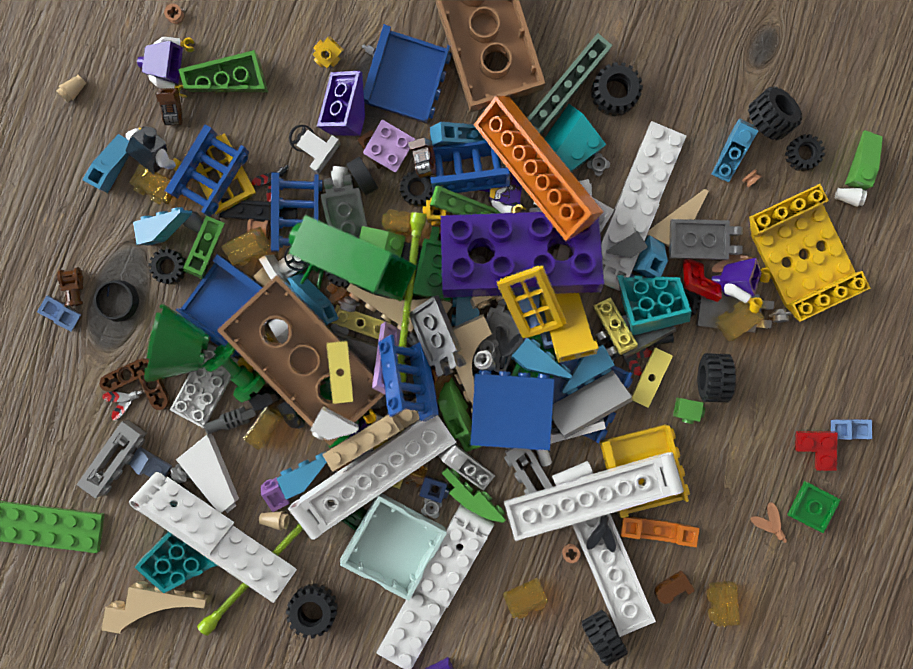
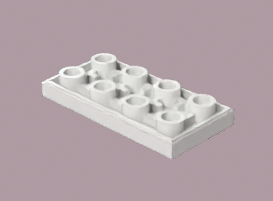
[170,344,239,428]

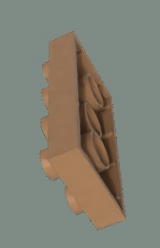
[435,0,545,113]
[217,275,385,446]

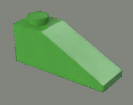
[845,130,883,190]
[183,216,225,279]

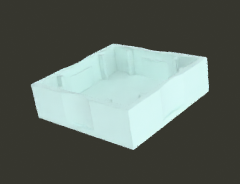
[340,493,447,601]

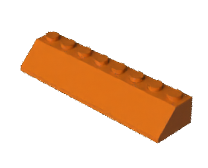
[474,96,603,241]

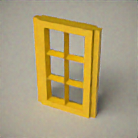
[185,133,256,215]
[497,266,567,338]

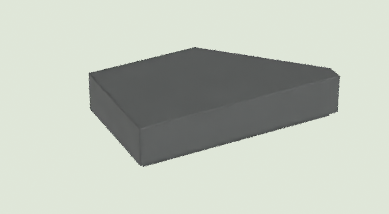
[606,231,648,258]

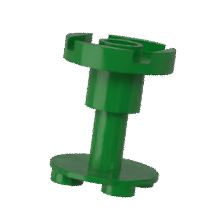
[203,343,266,402]

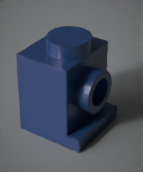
[419,475,450,503]

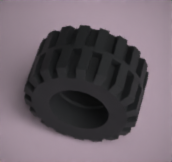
[591,62,643,116]
[748,86,802,141]
[697,353,736,403]
[286,584,338,639]
[582,609,628,666]

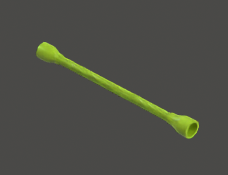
[397,212,427,383]
[197,524,303,636]

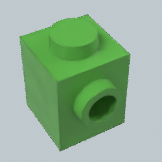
[673,397,705,424]

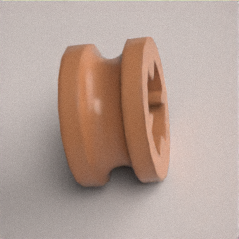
[164,4,184,24]
[742,169,761,187]
[562,544,580,563]

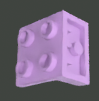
[363,120,416,172]

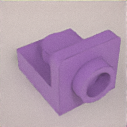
[261,477,290,512]

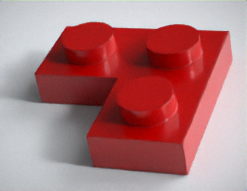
[683,259,722,302]
[795,431,838,471]

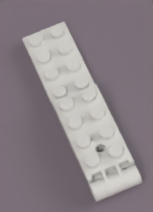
[601,121,686,291]
[288,415,456,540]
[504,452,684,541]
[552,461,656,637]
[129,472,297,603]
[376,504,494,669]

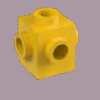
[312,36,344,68]
[423,198,450,226]

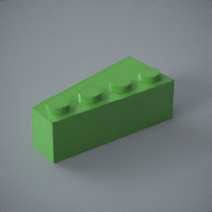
[179,50,268,92]

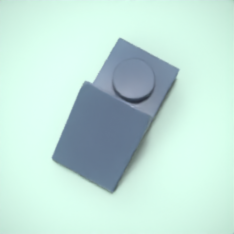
[129,447,172,478]

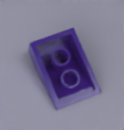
[317,71,365,136]

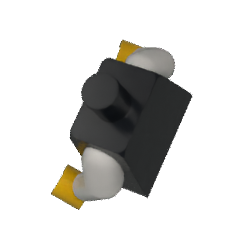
[126,126,182,175]

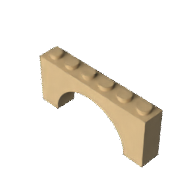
[453,314,492,414]

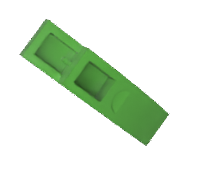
[438,377,481,452]
[442,466,506,523]

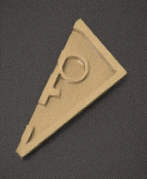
[647,189,709,247]

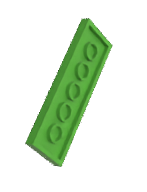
[0,501,104,553]

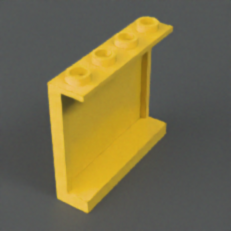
[600,424,690,518]

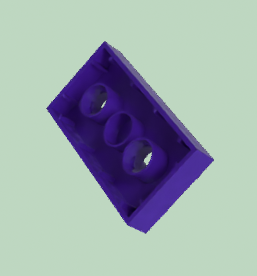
[441,212,604,298]

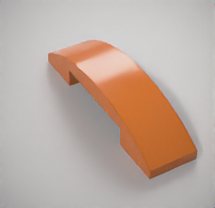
[620,517,699,547]

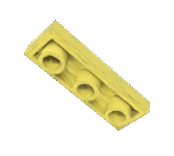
[594,297,638,355]
[332,305,391,339]
[327,341,353,404]
[632,348,673,408]

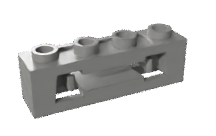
[77,420,147,498]
[504,448,553,495]

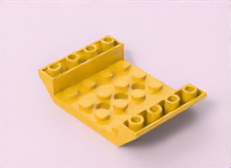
[749,184,871,322]

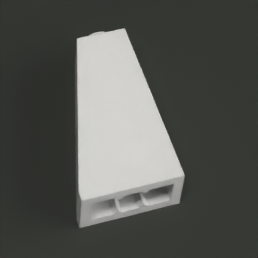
[176,434,239,513]

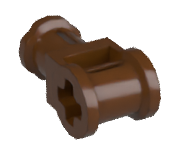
[57,267,84,307]

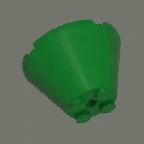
[145,304,209,382]

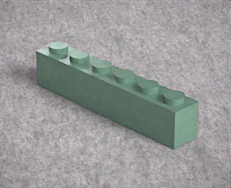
[527,33,613,135]

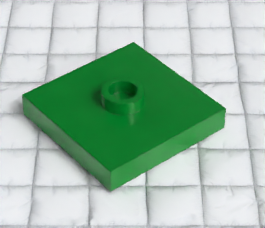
[787,481,841,534]

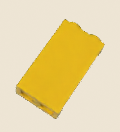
[540,293,598,363]

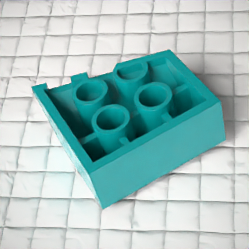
[545,104,606,172]
[617,275,691,335]
[134,531,217,593]

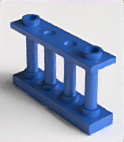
[165,125,249,217]
[431,141,510,193]
[271,173,322,253]
[378,334,439,422]

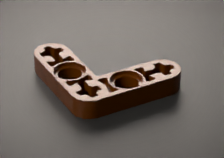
[99,358,170,410]

